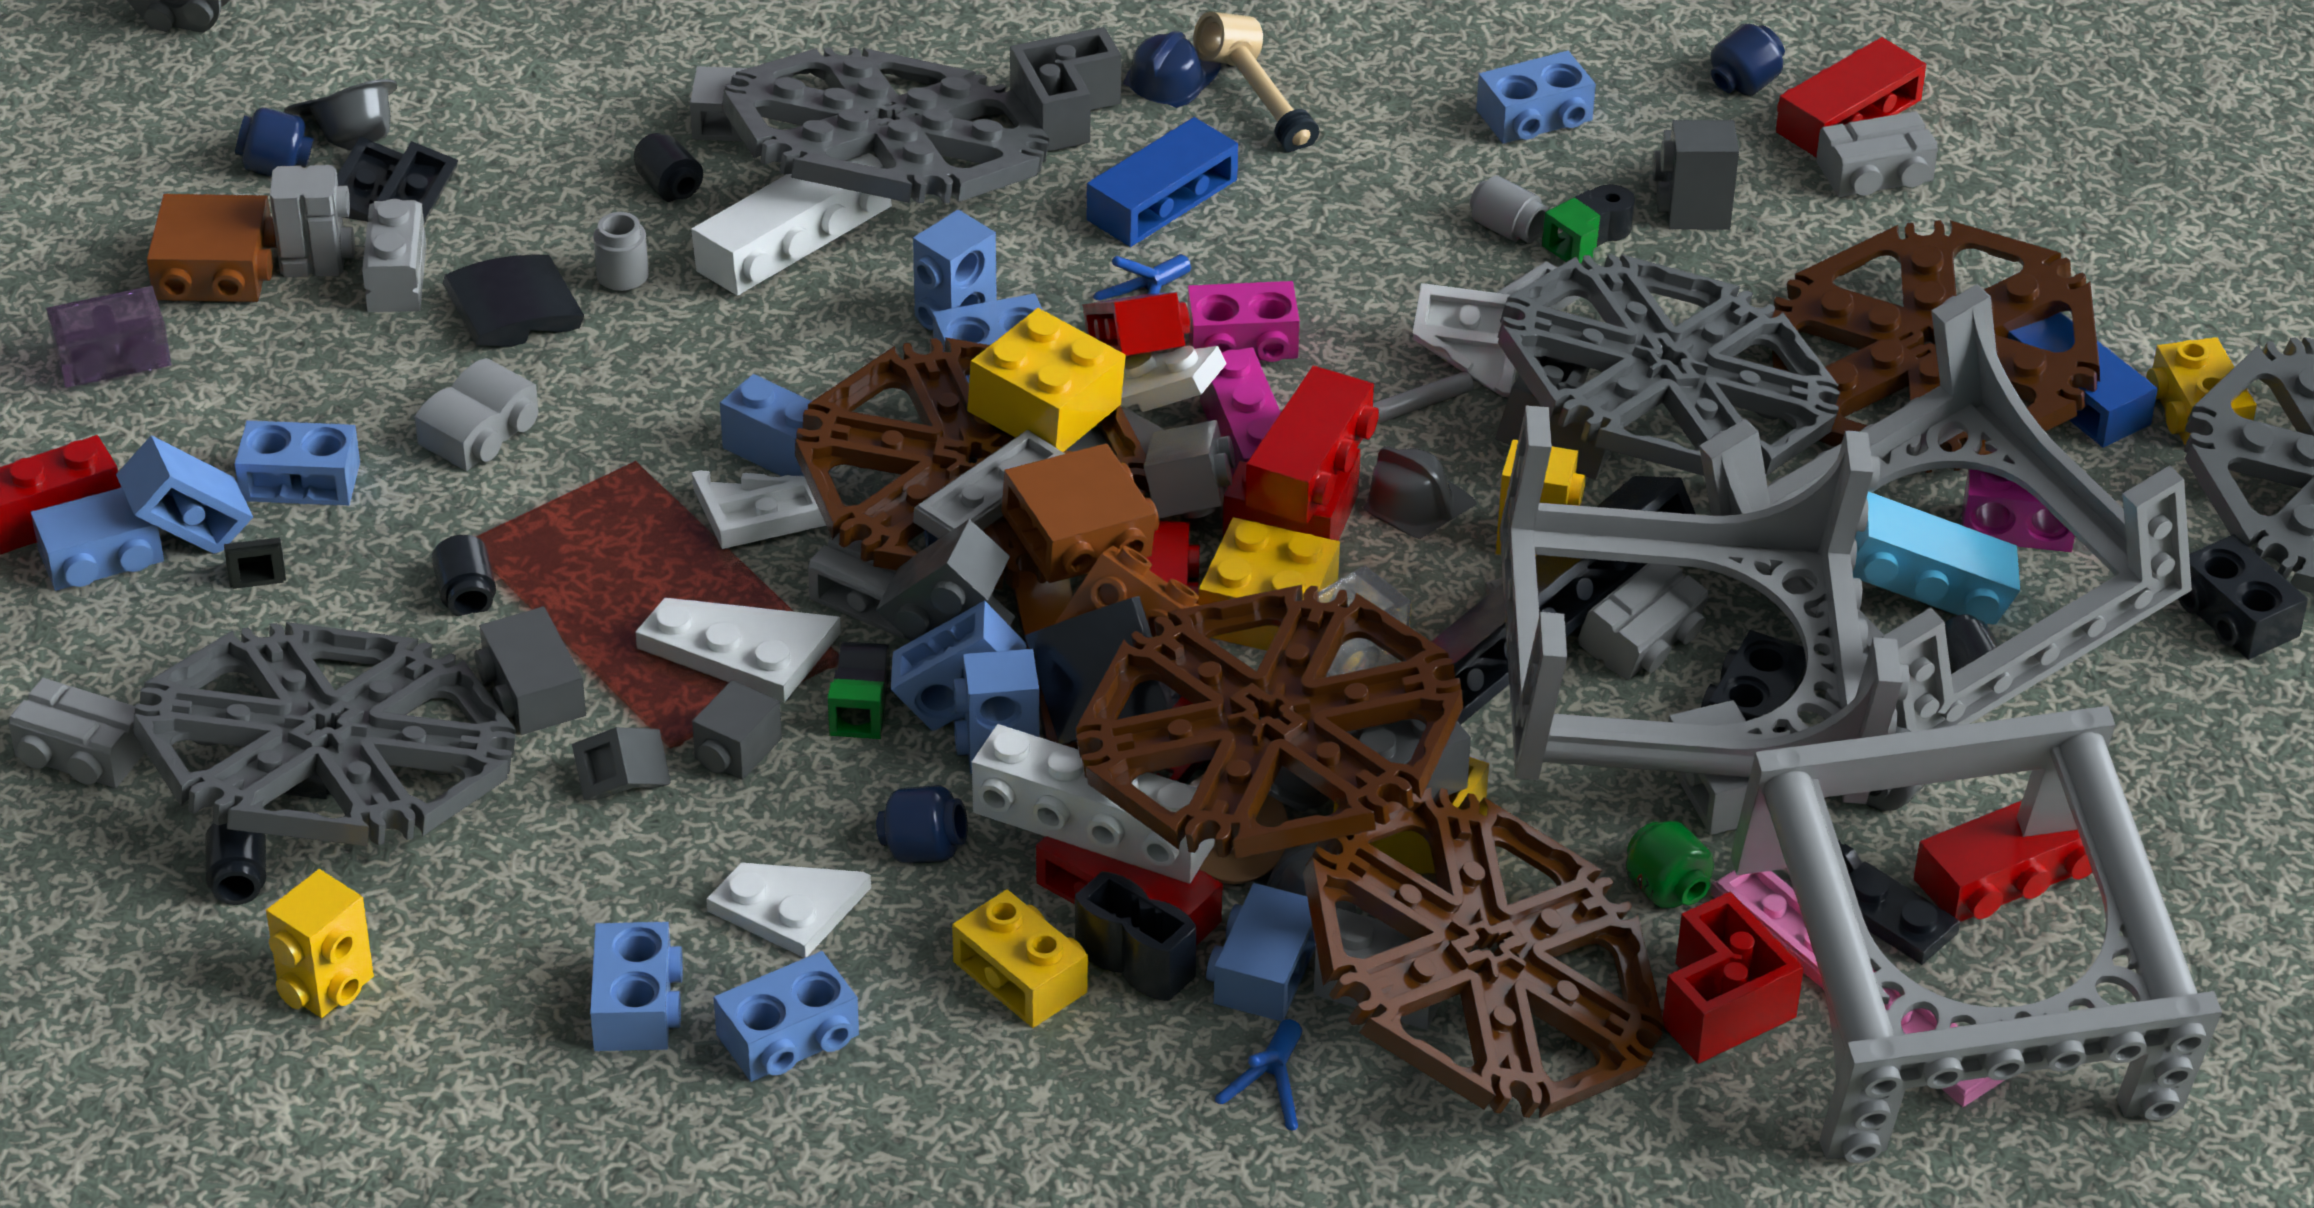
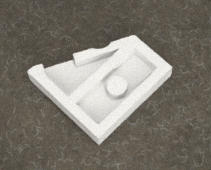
[1413,283,1516,398]
[692,470,826,549]
[706,863,871,958]

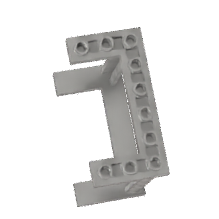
[1699,284,2192,731]
[1500,405,1910,804]
[1730,706,2222,1163]

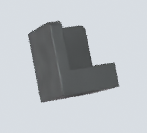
[572,727,671,800]

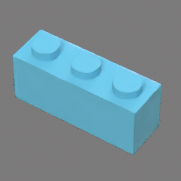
[1853,492,2020,624]

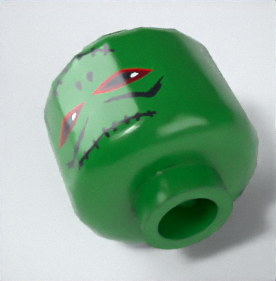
[1625,821,1714,908]

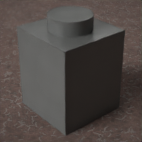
[692,680,782,780]

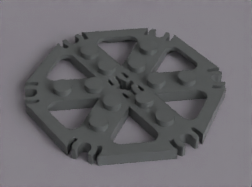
[722,47,1050,203]
[1497,254,1840,476]
[2184,337,2314,593]
[133,622,516,846]

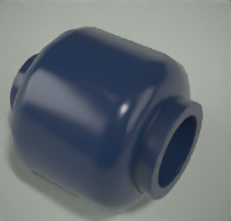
[1710,24,1785,96]
[235,107,314,177]
[876,785,968,863]

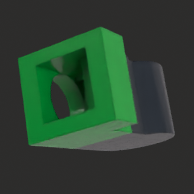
[1542,184,1635,264]
[827,641,890,739]

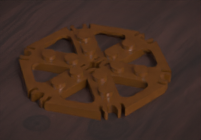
[1772,220,2100,473]
[795,337,1149,590]
[1076,585,1463,859]
[1303,787,1665,1118]

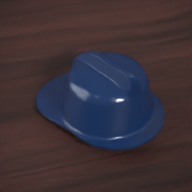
[1123,31,1221,108]

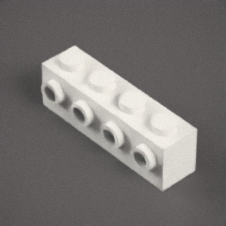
[691,153,892,296]
[972,724,1215,883]

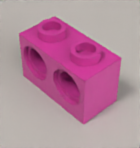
[1187,281,1300,362]
[1962,469,2075,552]

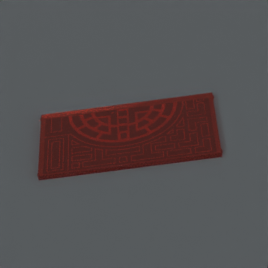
[476,461,839,749]

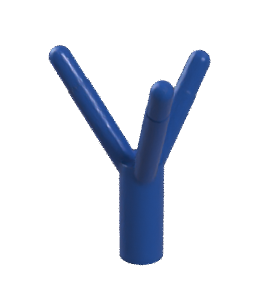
[1093,254,1191,300]
[1215,1019,1303,1130]

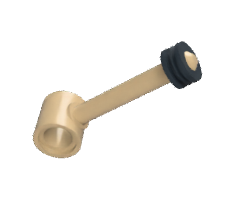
[1193,12,1319,152]

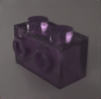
[46,286,171,388]

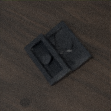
[337,137,459,224]
[442,254,584,347]
[1025,596,1174,745]

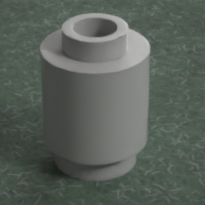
[1470,175,1549,243]
[593,212,649,291]

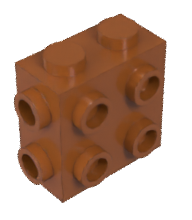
[147,194,277,302]
[1001,443,1159,583]
[1055,545,1199,638]

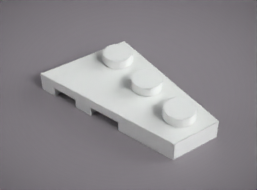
[1120,346,1227,412]
[635,598,841,703]

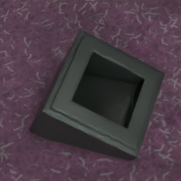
[224,537,286,589]

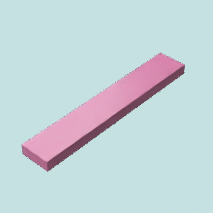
[1711,870,2005,1107]

